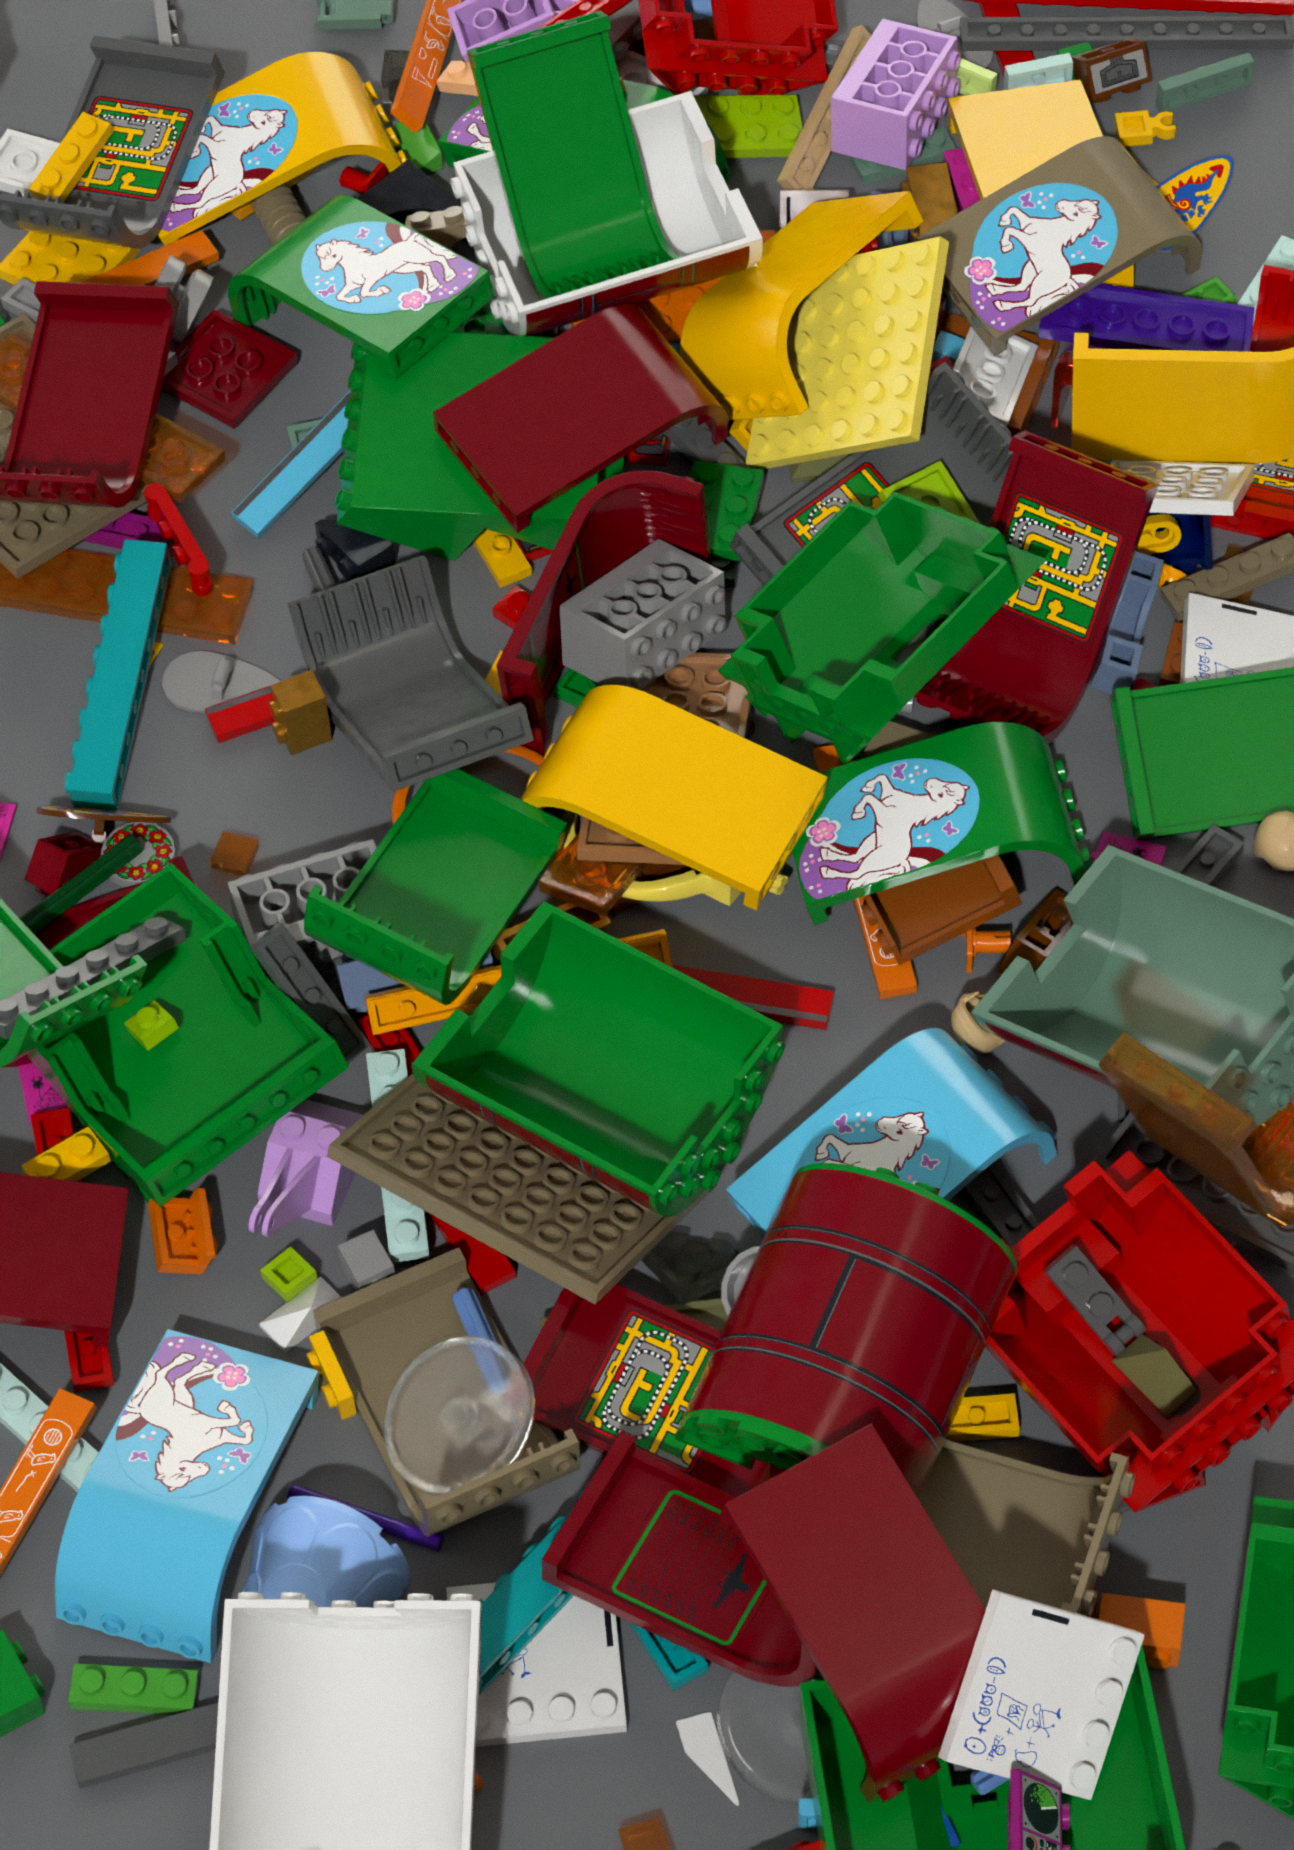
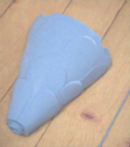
[245,1496,411,1608]

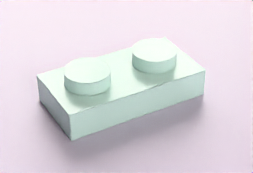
[1004,53,1073,90]

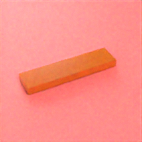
[81,230,219,286]

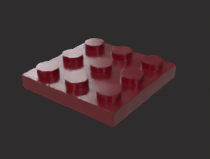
[161,309,298,429]

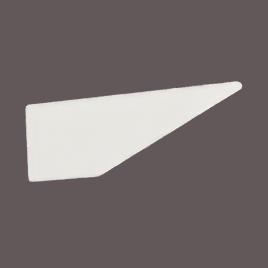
[676,1712,740,1806]

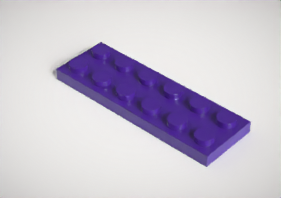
[1038,284,1255,352]

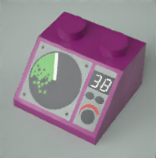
[1007,1769,1070,1850]

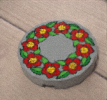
[101,822,176,888]

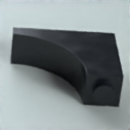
[357,160,469,245]

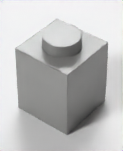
[337,1230,395,1292]

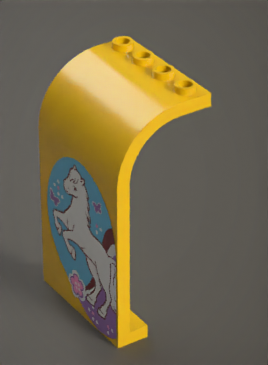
[158,52,408,246]

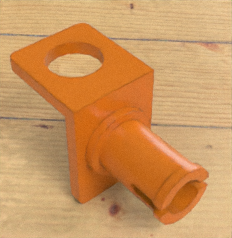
[959,927,1011,973]

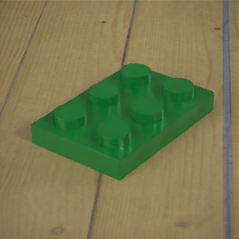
[689,460,764,562]

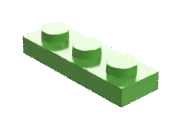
[68,1663,200,1715]

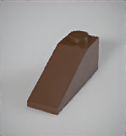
[997,889,1074,974]

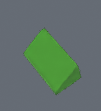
[392,121,443,174]

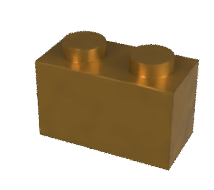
[268,670,332,755]

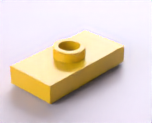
[472,529,532,588]

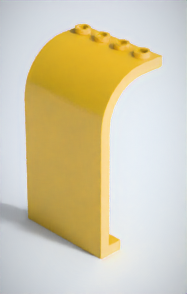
[948,80,1134,289]
[680,191,924,420]
[1071,333,1294,463]
[518,685,828,911]

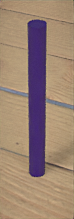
[287,1483,444,1552]

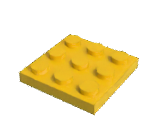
[0,232,140,285]

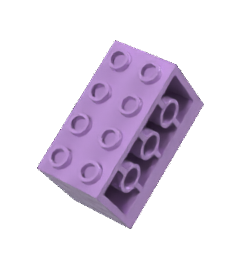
[831,19,961,170]

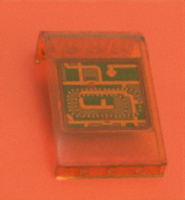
[1098,1032,1294,1227]

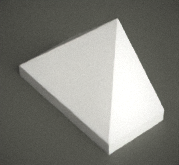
[259,1276,342,1353]

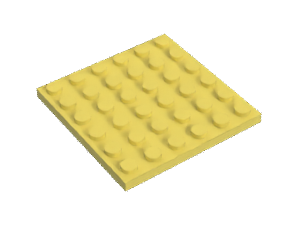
[746,236,949,469]

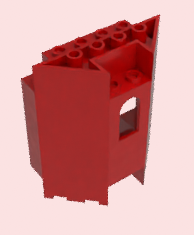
[638,0,838,96]
[985,1150,1294,1512]

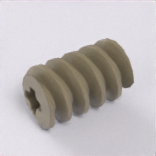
[251,185,306,245]

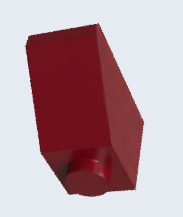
[24,831,103,896]

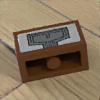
[1071,37,1152,103]

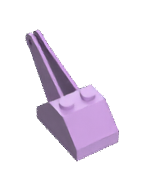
[447,0,578,62]
[248,1099,363,1237]

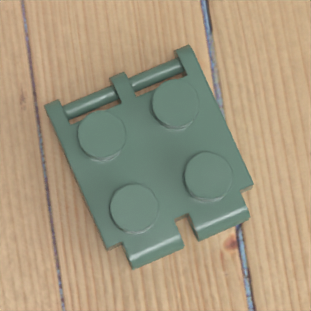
[316,0,394,30]

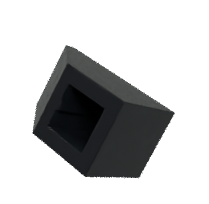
[315,519,395,580]

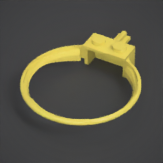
[562,810,788,906]

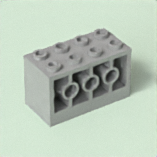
[559,539,726,690]
[227,839,376,985]

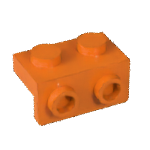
[147,1187,218,1275]

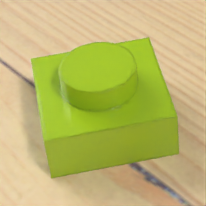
[124,1000,179,1051]
[260,1246,318,1302]

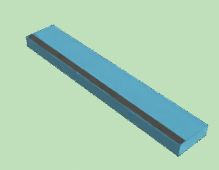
[231,390,351,539]

